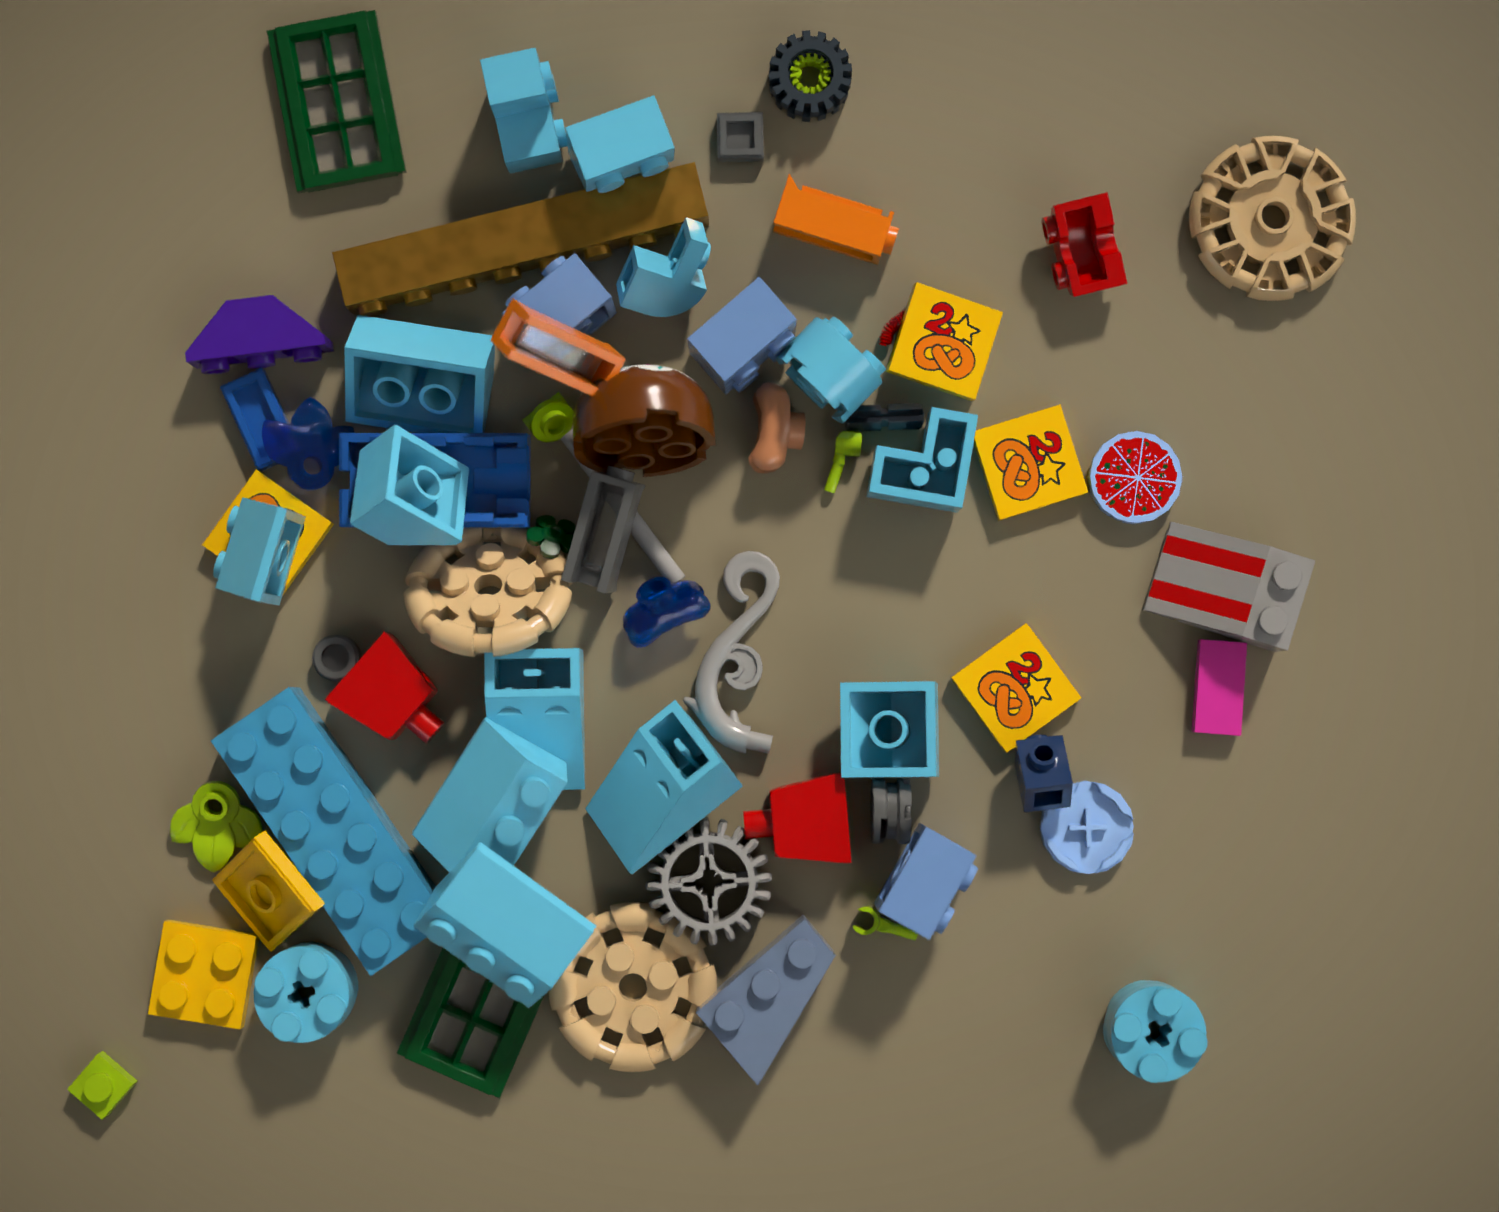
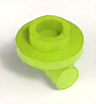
[522,392,574,442]

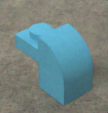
[616,217,711,317]

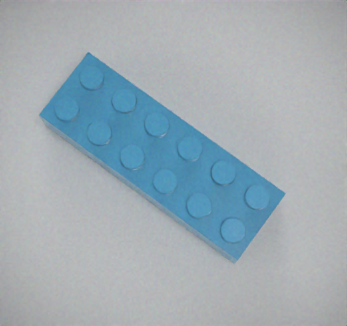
[211,687,436,976]

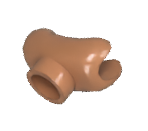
[748,382,806,473]

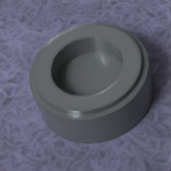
[312,635,361,681]

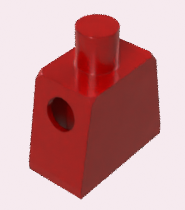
[325,632,445,744]
[743,772,852,863]

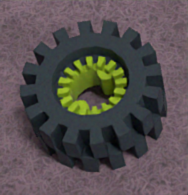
[769,30,852,122]

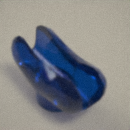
[622,577,711,648]

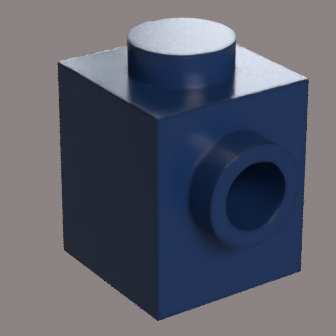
[1014,734,1073,813]

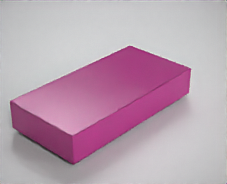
[1192,639,1247,736]

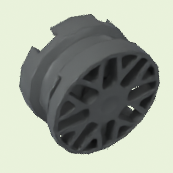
[870,778,912,844]

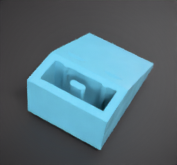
[484,648,585,790]
[585,700,743,875]

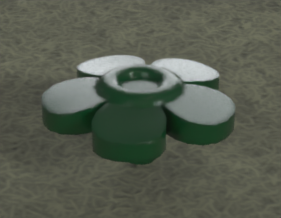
[526,515,576,559]

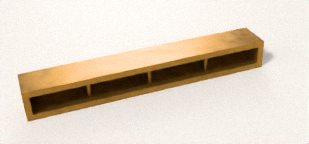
[332,162,709,317]

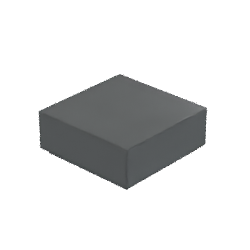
[717,112,764,162]

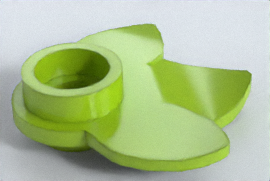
[170,781,263,872]

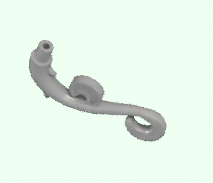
[683,551,780,754]

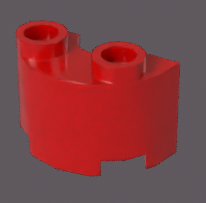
[1041,192,1128,297]

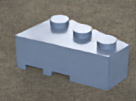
[696,915,835,1086]

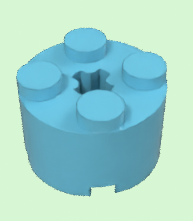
[776,316,886,423]
[254,941,359,1043]
[1103,980,1208,1083]

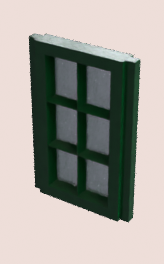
[267,10,407,194]
[396,948,545,1099]

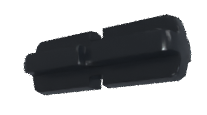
[845,403,924,432]

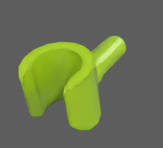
[824,431,862,494]
[852,906,918,941]

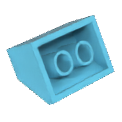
[344,315,495,433]
[412,717,568,873]
[413,842,596,1008]

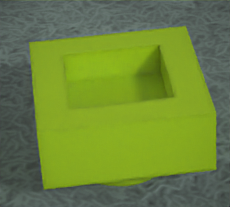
[67,1051,138,1120]

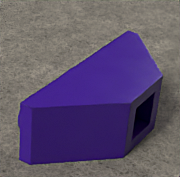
[185,295,334,374]

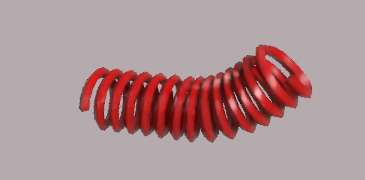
[878,308,906,347]

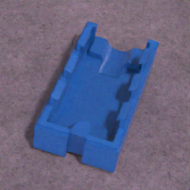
[339,433,531,528]

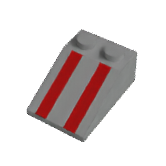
[1143,522,1315,652]

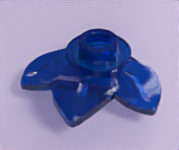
[261,397,355,491]

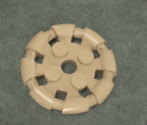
[1189,136,1356,301]
[404,528,573,657]
[549,902,718,1072]

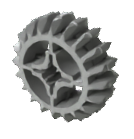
[645,817,772,945]

